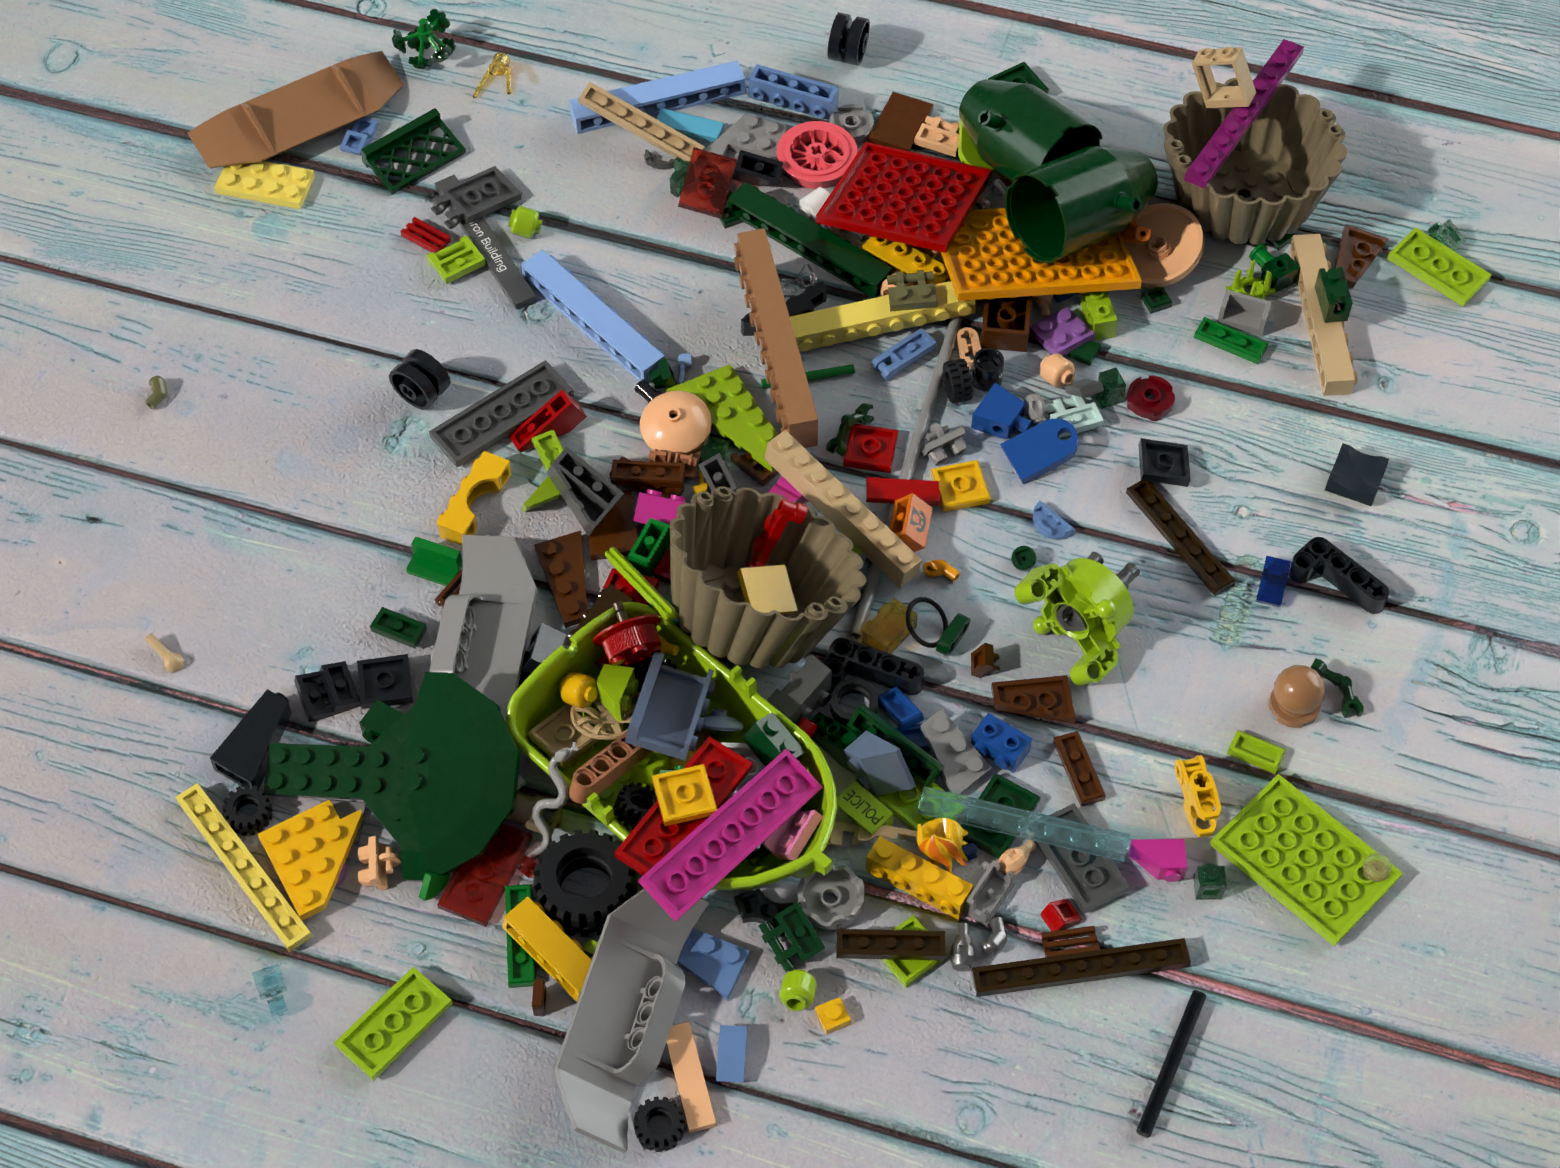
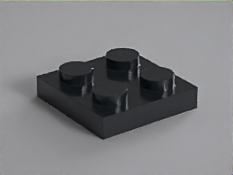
[1138,438,1191,487]
[357,654,413,709]

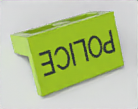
[837,781,894,836]

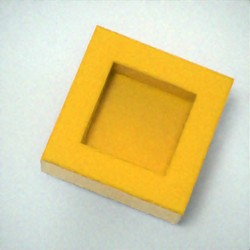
[815,997,851,1035]

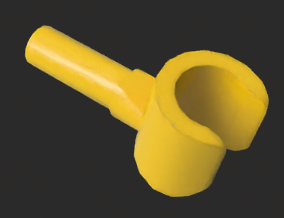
[693,470,708,494]

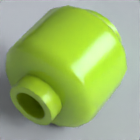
[508,206,543,239]
[779,969,817,1011]

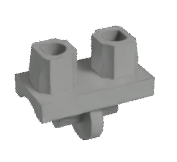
[920,423,967,466]

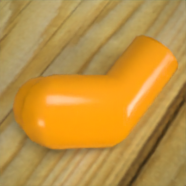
[923,559,961,582]

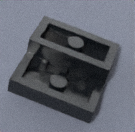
[294,661,360,722]

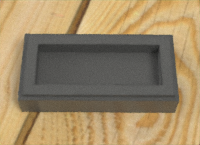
[1064,379,1104,398]

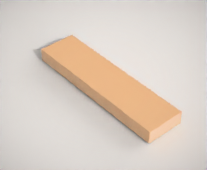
[666,1022,716,1133]

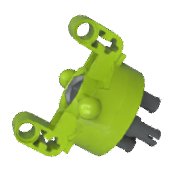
[1014,552,1140,686]

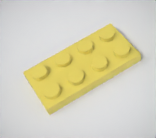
[214,161,315,209]

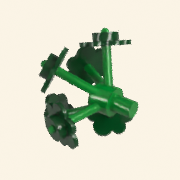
[392,9,456,69]

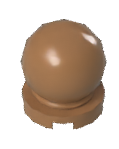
[1269,665,1325,728]

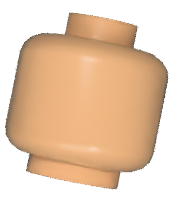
[1040,353,1075,388]

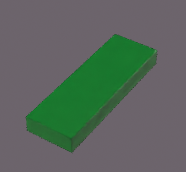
[1194,317,1269,364]

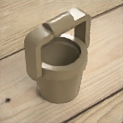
[507,793,563,835]

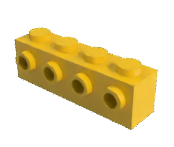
[862,237,951,285]
[866,836,973,920]
[502,896,593,1002]

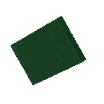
[961,773,1041,859]

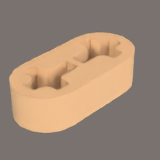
[957,327,981,370]

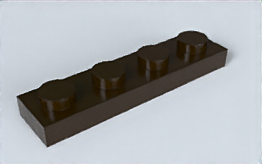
[836,929,946,961]

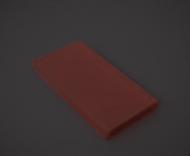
[437,824,533,927]

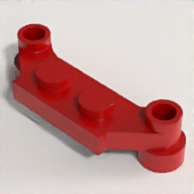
[745,499,808,568]

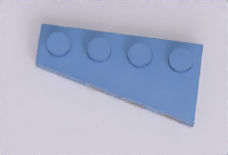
[677,928,750,1001]

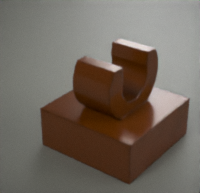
[971,643,1000,678]

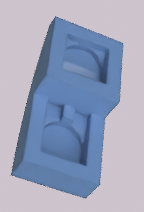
[340,117,379,156]
[716,1025,748,1083]

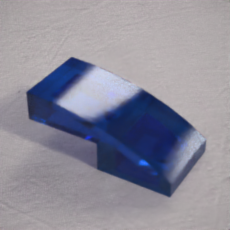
[1256,556,1291,607]

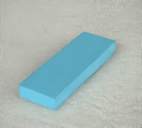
[657,108,724,143]

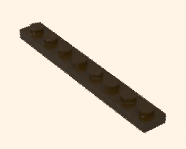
[971,938,1191,997]

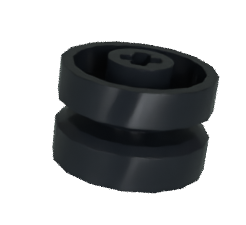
[827,12,870,66]
[389,349,451,410]

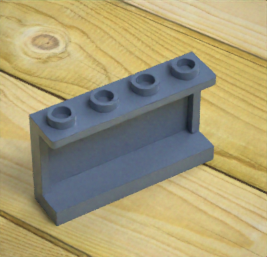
[625,652,716,761]

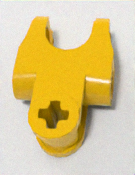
[1174,755,1221,838]

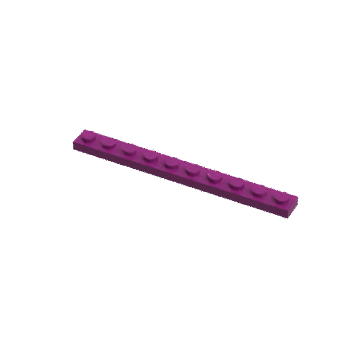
[1184,39,1304,189]

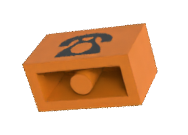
[889,493,932,552]

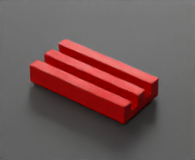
[400,217,451,253]

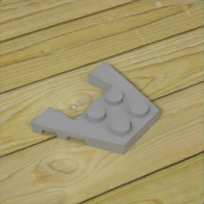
[701,114,786,184]

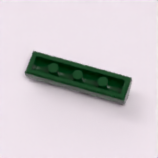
[847,703,945,788]

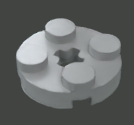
[830,104,874,143]

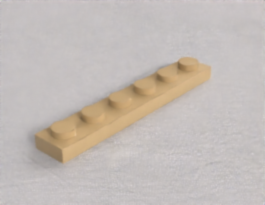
[578,82,705,167]

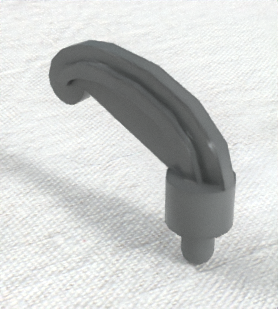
[644,149,676,169]

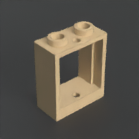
[1192,47,1256,108]

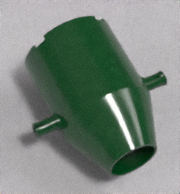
[959,79,1103,182]
[1005,146,1158,263]

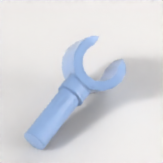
[677,353,692,384]

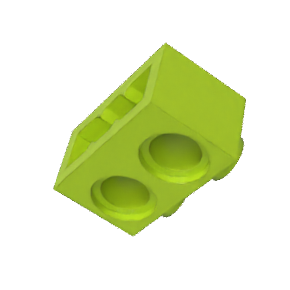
[1080,291,1117,341]

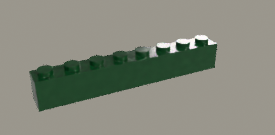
[728,182,892,298]

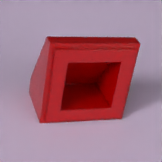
[1040,898,1082,931]

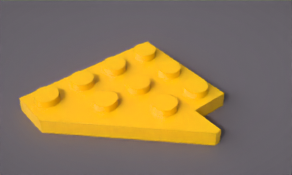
[257,799,364,920]

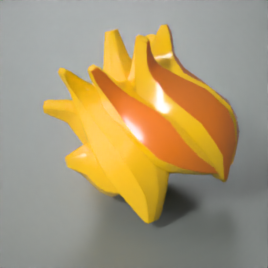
[917,818,968,874]

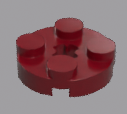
[1127,375,1175,421]

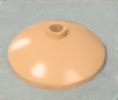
[640,391,712,457]

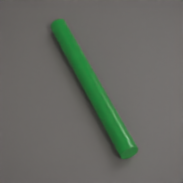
[761,364,855,388]

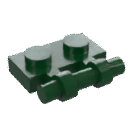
[758,902,825,972]

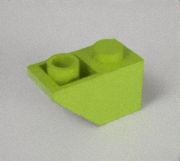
[597,664,639,721]

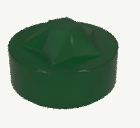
[1011,546,1037,572]

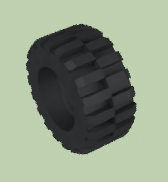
[533,830,637,937]

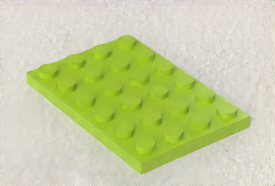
[1210,774,1403,947]

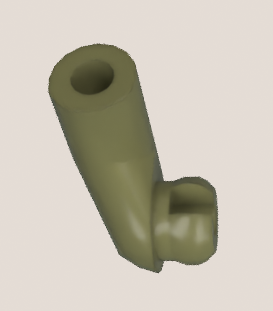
[145,375,168,409]

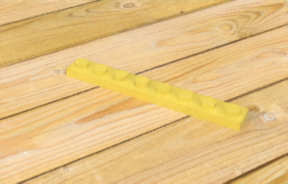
[175,783,312,952]

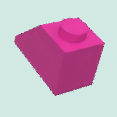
[1128,839,1187,882]

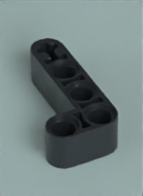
[1289,537,1389,614]
[822,638,924,695]

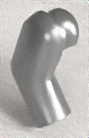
[982,917,1007,954]

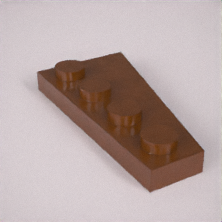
[534,530,588,628]

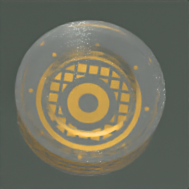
[1363,853,1392,882]

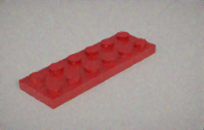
[615,736,753,875]

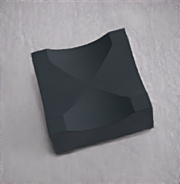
[1325,443,1389,507]

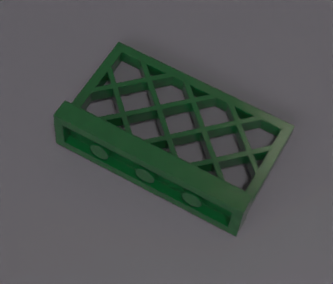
[361,108,466,195]

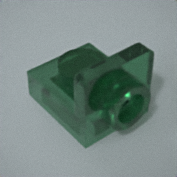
[670,157,695,197]
[1428,219,1466,251]
[698,436,731,469]

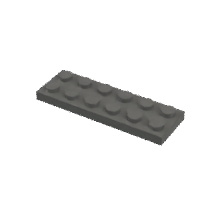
[429,360,574,467]

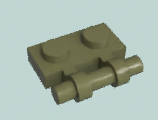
[887,270,937,312]

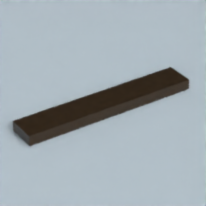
[1126,480,1236,596]

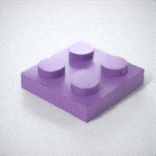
[1029,307,1095,356]

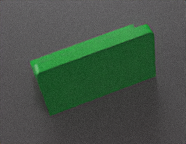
[406,536,463,586]

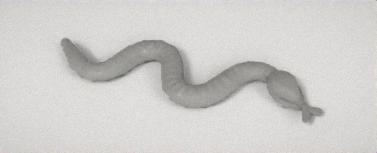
[526,742,579,860]

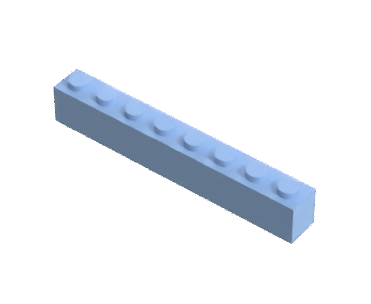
[569,60,746,134]
[521,250,665,383]

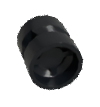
[972,348,1004,392]

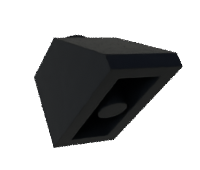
[731,150,783,186]

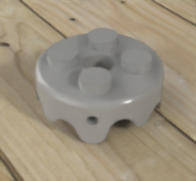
[797,865,864,930]

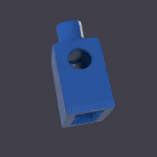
[971,383,1032,439]

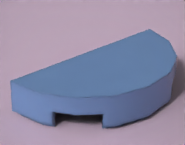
[1033,501,1076,540]

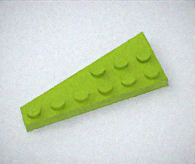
[666,364,778,473]

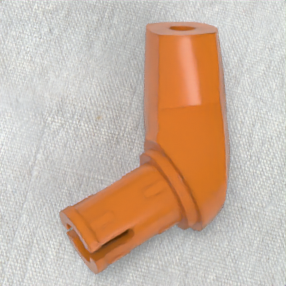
[1121,217,1151,244]

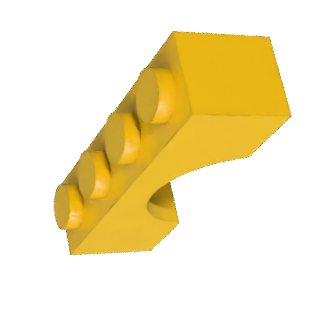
[437,451,512,546]

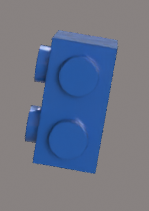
[971,712,1032,773]

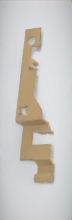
[827,821,917,847]

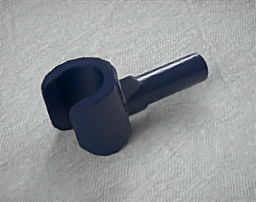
[962,842,978,861]

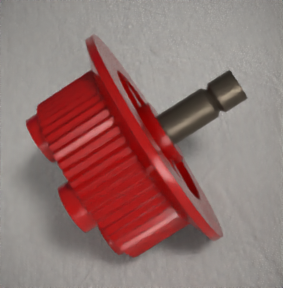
[592,601,662,667]

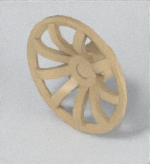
[570,691,640,740]

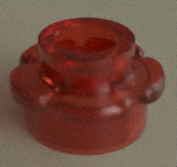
[517,855,537,879]

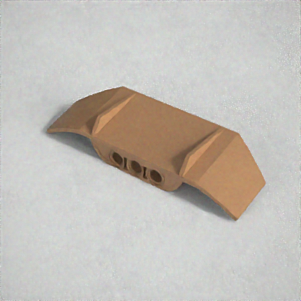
[187,51,404,169]

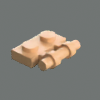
[914,116,959,157]

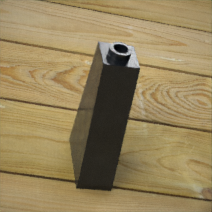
[210,689,292,788]

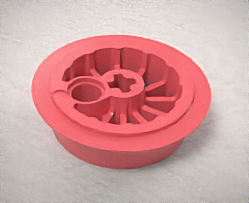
[776,121,857,189]

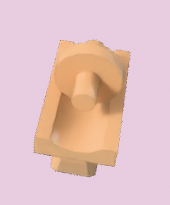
[358,835,401,890]

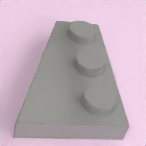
[920,709,992,799]

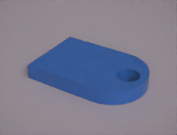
[1000,419,1079,485]

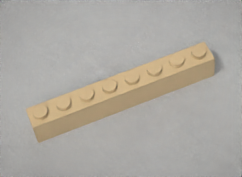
[1289,234,1358,396]
[764,430,922,588]

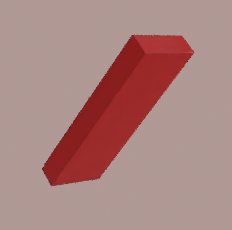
[865,477,940,506]

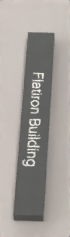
[434,174,536,309]

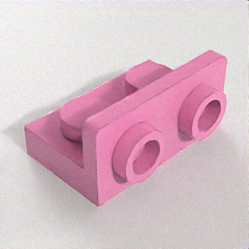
[762,809,823,860]

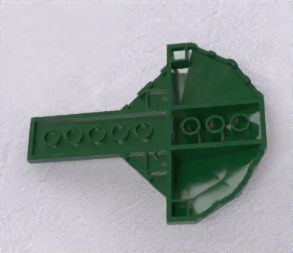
[264,672,521,882]

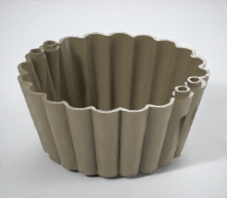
[1163,78,1348,245]
[670,486,866,669]

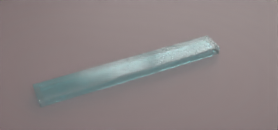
[918,786,1130,862]

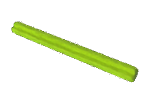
[605,547,678,622]

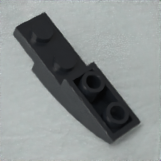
[741,281,827,336]

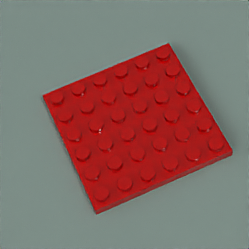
[816,142,992,253]

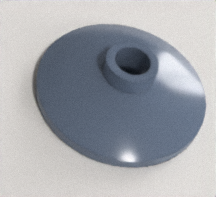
[700,708,744,731]

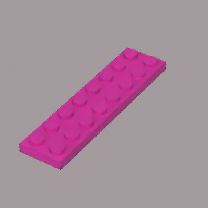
[638,748,823,922]

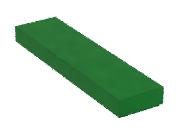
[505,884,536,988]

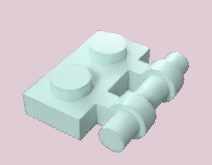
[1046,395,1104,438]

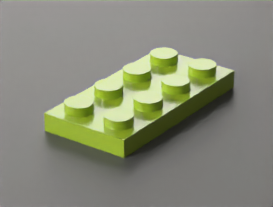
[1387,227,1492,307]
[334,967,453,1082]

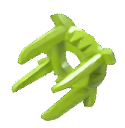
[1226,259,1275,300]

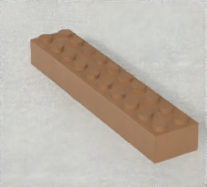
[734,228,818,448]

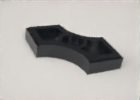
[734,888,794,938]

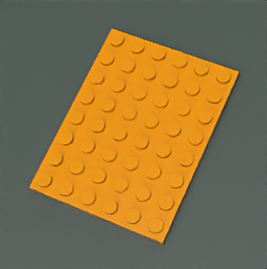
[941,208,1142,301]

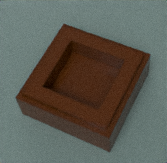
[532,980,547,1016]

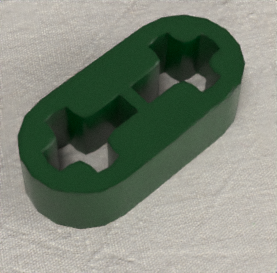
[936,613,971,657]

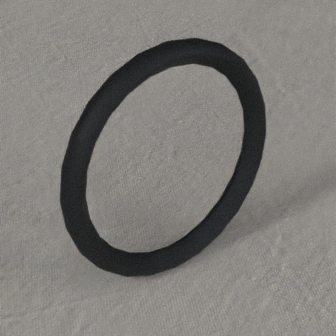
[906,597,948,648]

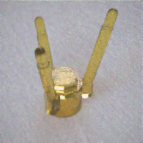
[473,53,513,98]

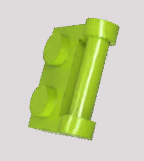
[426,235,486,284]

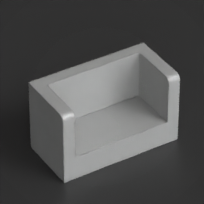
[1217,290,1272,336]

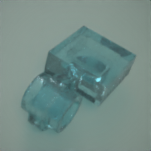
[252,964,288,1017]

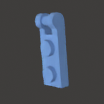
[871,328,937,381]

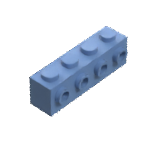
[748,64,839,121]

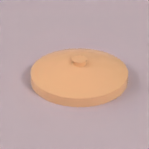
[1124,203,1205,288]

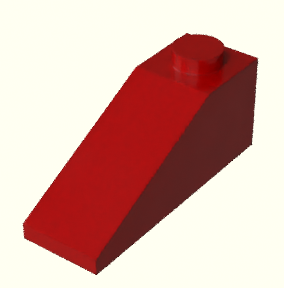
[509,389,587,452]

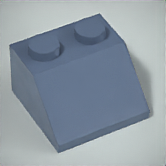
[844,731,916,796]

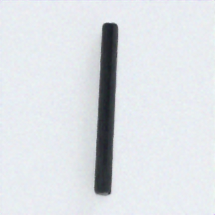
[1136,990,1206,1138]

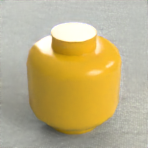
[559,672,598,708]

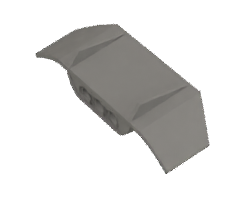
[430,535,538,722]
[554,889,709,1153]

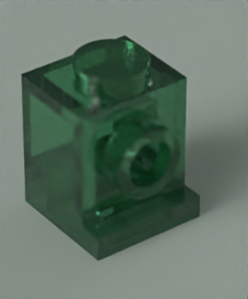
[1094,367,1126,409]
[1193,864,1227,900]

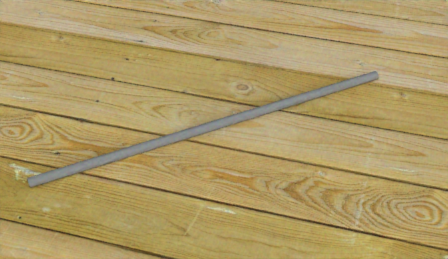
[849,316,964,639]

